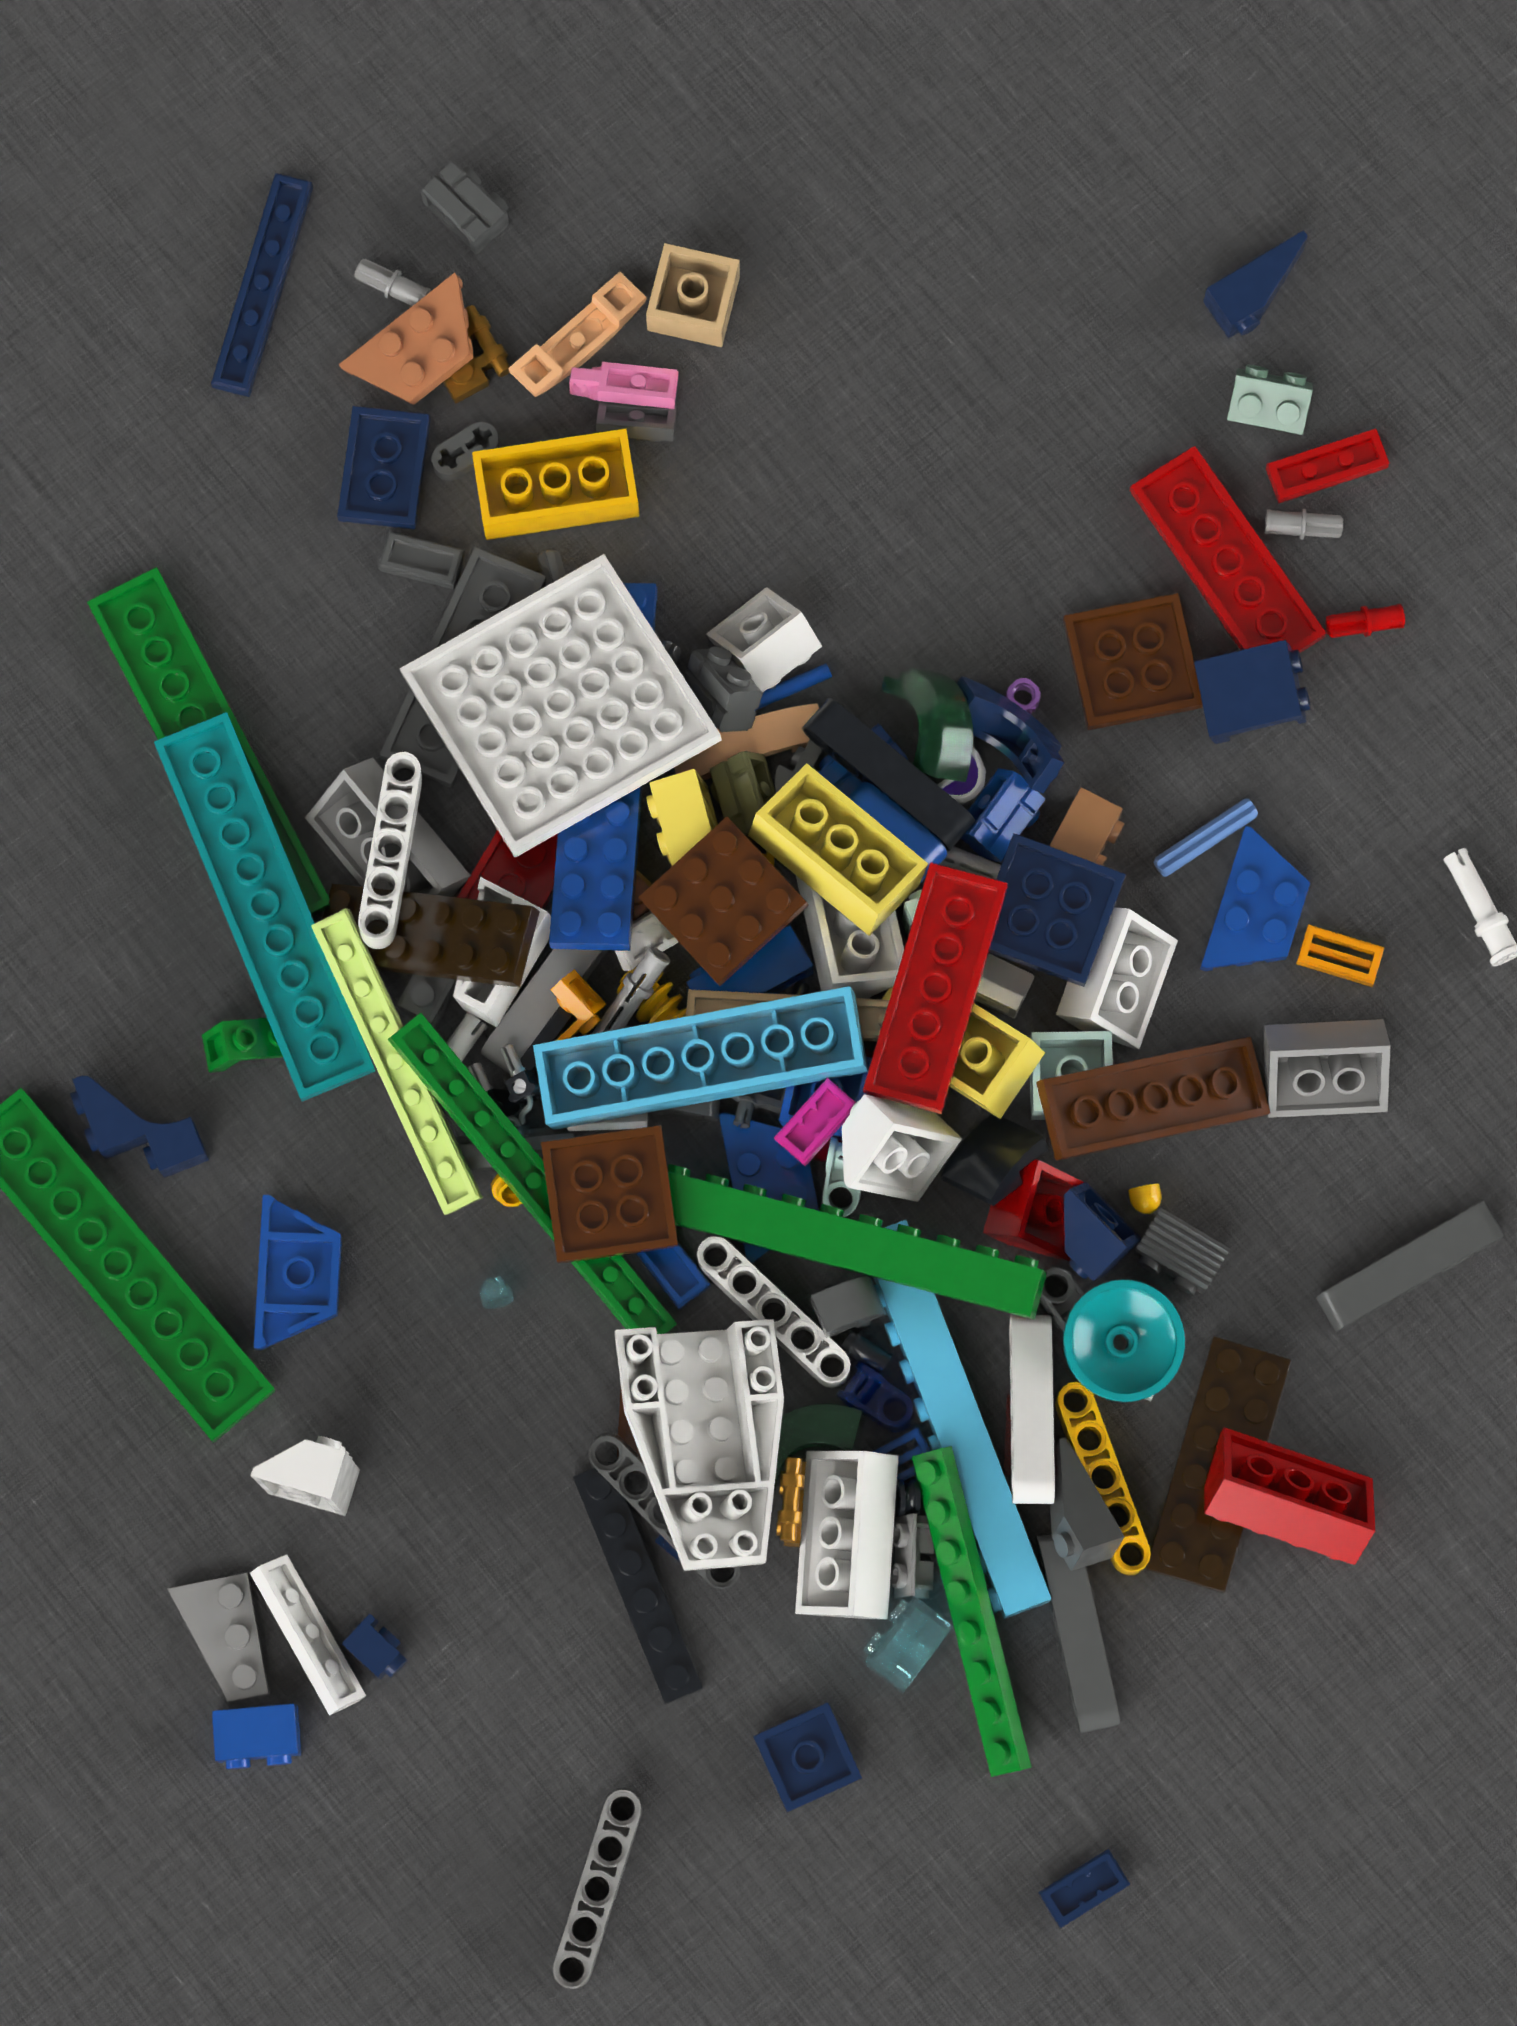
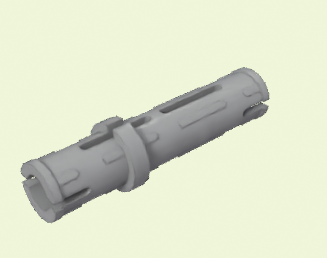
[592,947,670,1034]

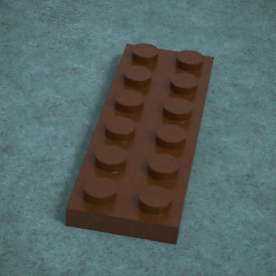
[1036,1037,1271,1161]

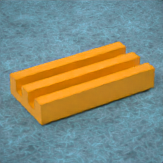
[1296,924,1385,987]

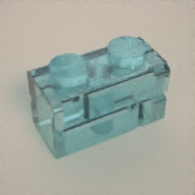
[863,1596,954,1694]

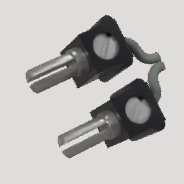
[468,1044,541,1127]

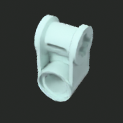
[822,1137,861,1217]

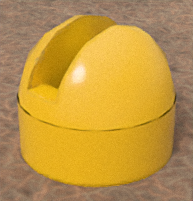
[1128,1184,1162,1214]

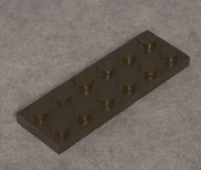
[322,883,540,988]
[1145,1336,1291,1594]

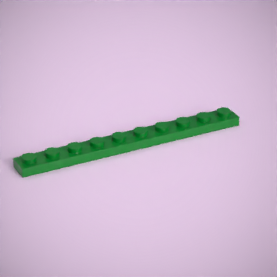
[388,1013,677,1334]

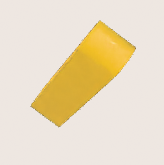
[1055,1382,1151,1576]

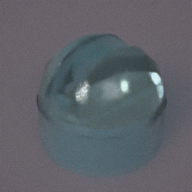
[480,1276,514,1309]

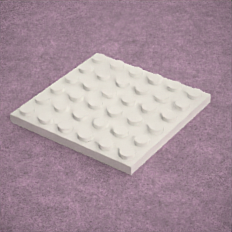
[400,554,722,858]

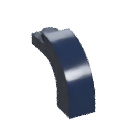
[941,676,1065,794]

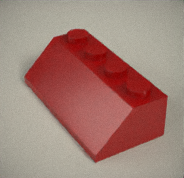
[1204,1427,1376,1565]

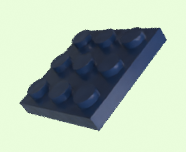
[989,833,1126,987]

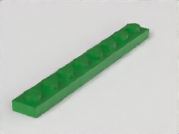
[912,1446,1031,1777]

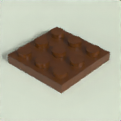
[1063,593,1203,730]
[638,816,809,986]
[541,1125,678,1264]

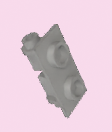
[890,1513,934,1599]

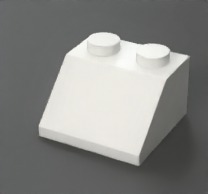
[706,587,822,692]

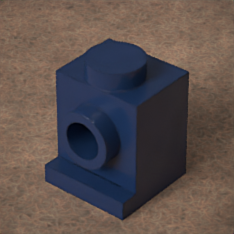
[342,1613,407,1680]

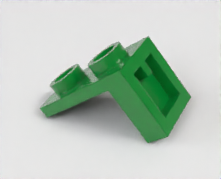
[202,1018,283,1073]

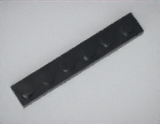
[573,1462,703,1705]

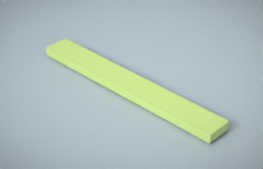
[311,908,483,1215]

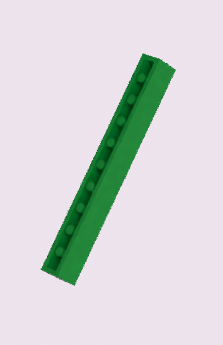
[667,1164,1047,1320]

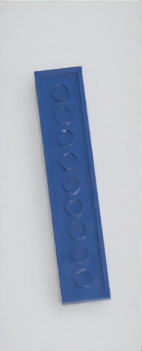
[549,583,657,951]

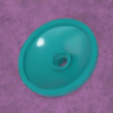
[1063,1280,1185,1402]

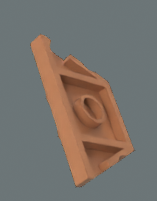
[339,273,474,405]

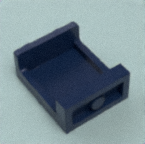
[1194,640,1311,744]

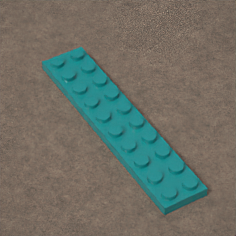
[154,712,376,1102]

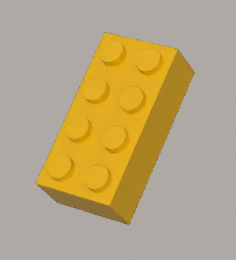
[472,428,639,540]

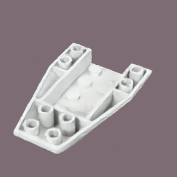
[615,1319,784,1571]

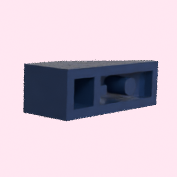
[1203,230,1308,339]

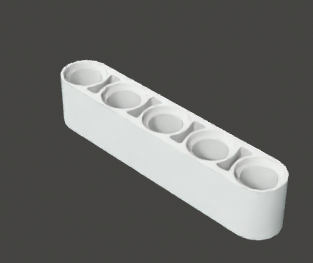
[358,752,422,949]
[697,1236,851,1388]
[1009,1315,1055,1504]

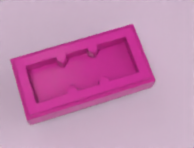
[774,1078,856,1166]

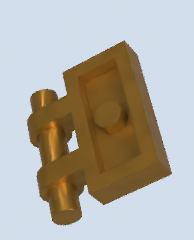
[443,305,510,404]
[776,1458,806,1547]

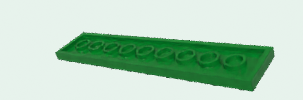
[87,567,330,917]
[0,1088,276,1443]

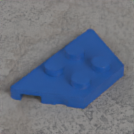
[1200,825,1310,971]
[719,1113,819,1264]
[254,1195,342,1350]

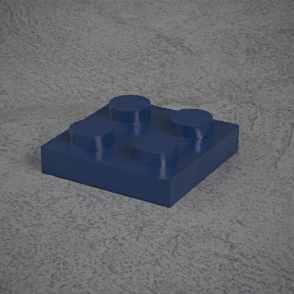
[753,1702,862,1813]

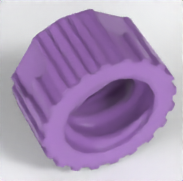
[1005,678,1041,714]

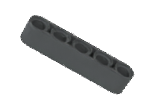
[1316,1201,1505,1333]
[589,1432,741,1589]
[1036,1533,1120,1733]

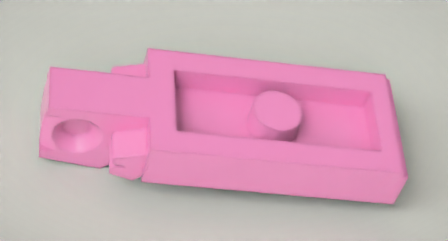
[569,362,679,409]

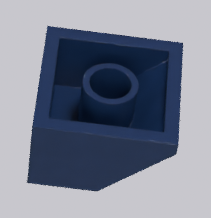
[1064,1182,1142,1281]

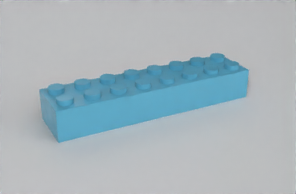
[533,986,869,1130]

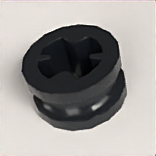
[895,1479,921,1516]

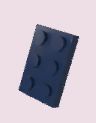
[337,406,431,530]

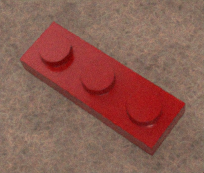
[1265,428,1390,504]

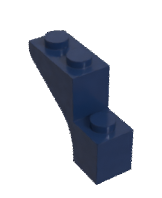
[70,1076,209,1178]

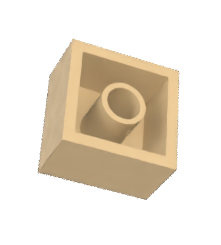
[646,243,740,347]

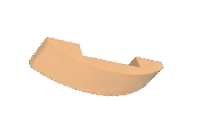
[509,272,647,397]
[674,703,819,780]

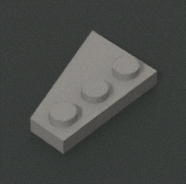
[167,1573,270,1703]

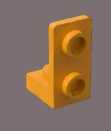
[551,969,607,1041]

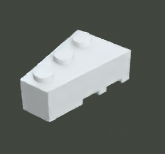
[453,877,551,1027]

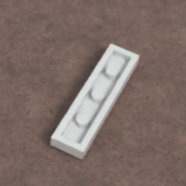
[250,1554,366,1715]

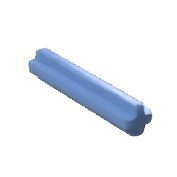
[1154,798,1258,877]

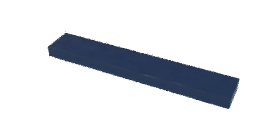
[211,173,313,397]

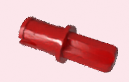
[1325,603,1405,638]

